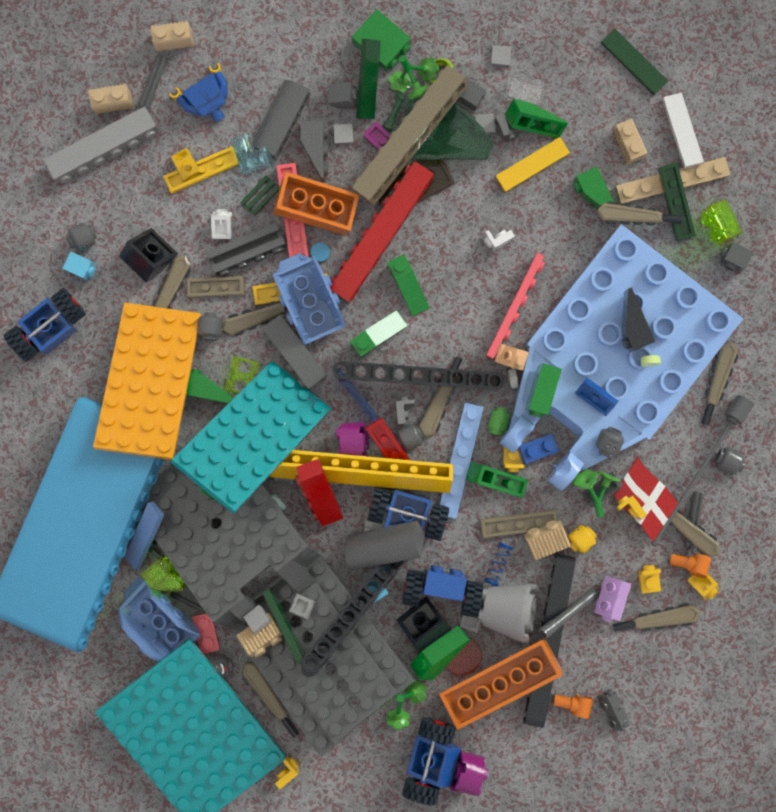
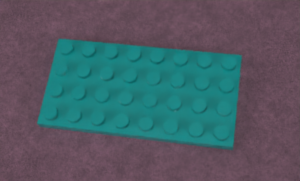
[171,361,331,514]

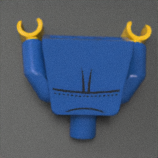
[169,63,228,123]

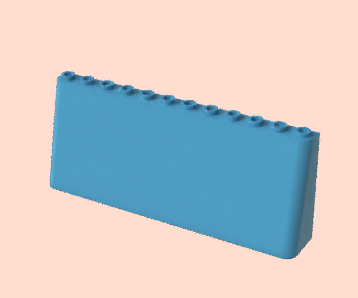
[0,397,165,653]

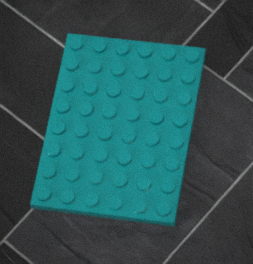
[95,638,287,812]

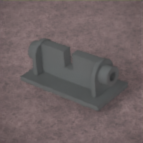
[582,471,623,508]
[597,689,629,731]

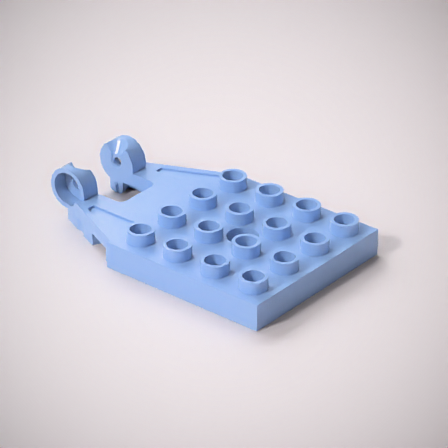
[499,224,743,491]

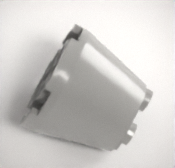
[479,583,538,644]

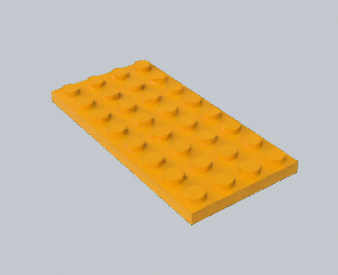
[93,303,201,460]

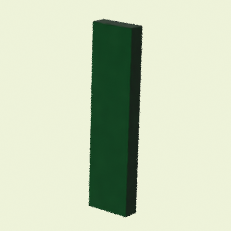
[601,29,668,95]
[356,39,381,119]
[657,162,696,241]
[263,589,305,664]

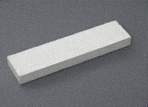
[662,93,704,169]

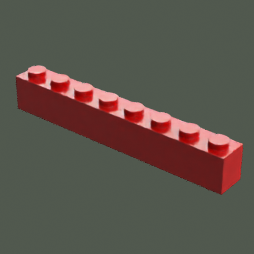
[330,161,434,304]

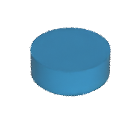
[311,243,330,262]

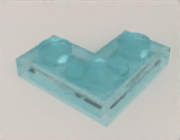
[231,133,274,176]

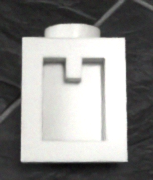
[211,209,232,239]
[483,230,515,251]

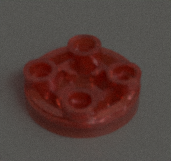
[446,637,482,676]

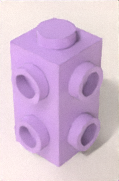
[594,576,631,622]

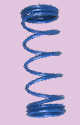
[484,542,513,586]

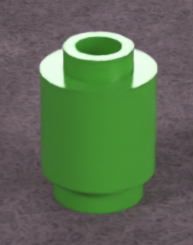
[488,407,510,436]

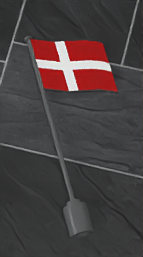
[613,395,754,547]

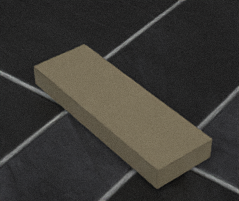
[186,276,245,298]

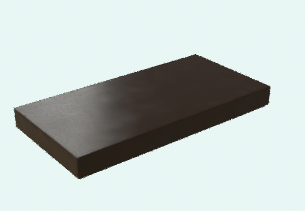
[378,150,455,208]

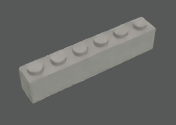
[43,106,159,184]

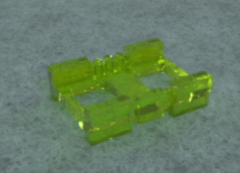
[224,355,260,394]

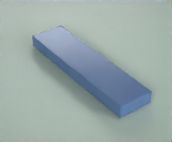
[124,501,165,570]

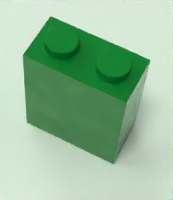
[352,9,411,72]
[525,363,562,418]

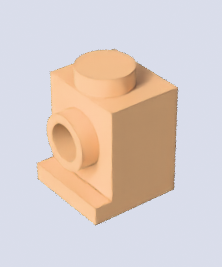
[495,343,529,371]

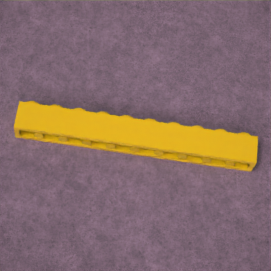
[269,450,453,493]

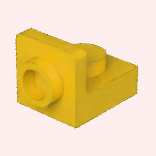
[171,148,200,179]
[503,446,524,472]
[616,496,647,520]
[638,565,661,594]
[687,574,719,601]
[275,755,299,789]

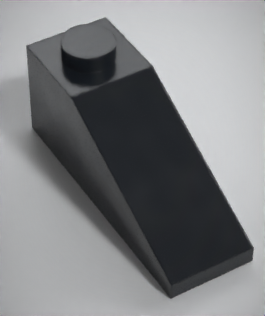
[622,287,656,353]

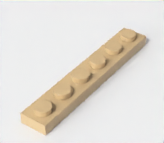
[615,157,730,205]

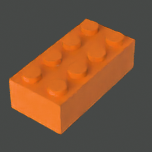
[273,172,359,236]

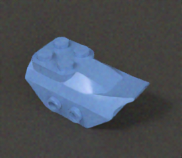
[272,253,346,345]
[117,577,201,661]

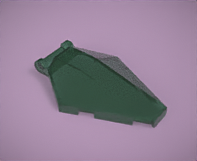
[382,92,495,160]

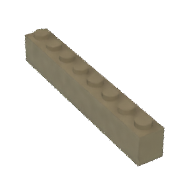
[352,65,468,206]

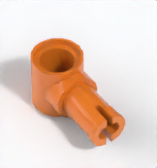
[670,554,711,578]
[553,694,593,719]

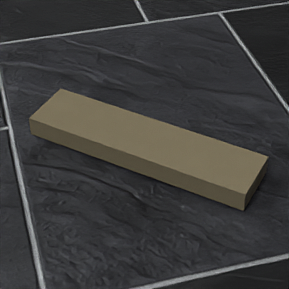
[480,510,558,539]

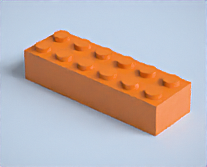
[439,639,564,730]

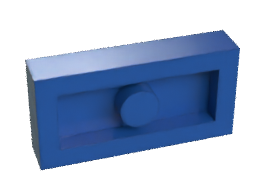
[575,378,619,416]
[518,433,559,464]

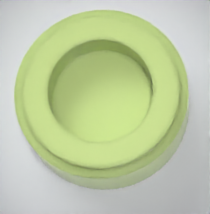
[641,355,661,367]

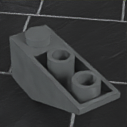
[300,121,328,181]

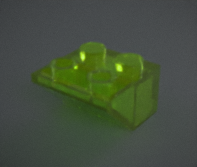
[701,199,743,246]
[140,556,188,592]

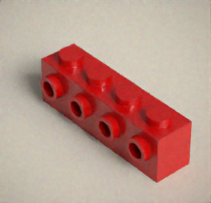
[295,458,344,527]

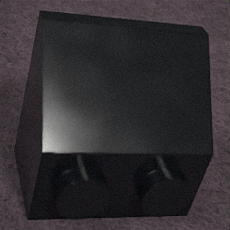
[119,228,178,282]
[396,596,452,652]

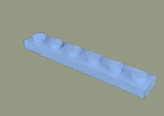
[440,403,484,519]

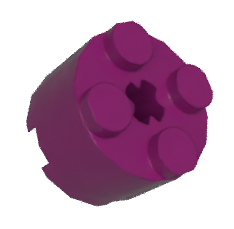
[336,422,369,457]
[450,751,488,796]

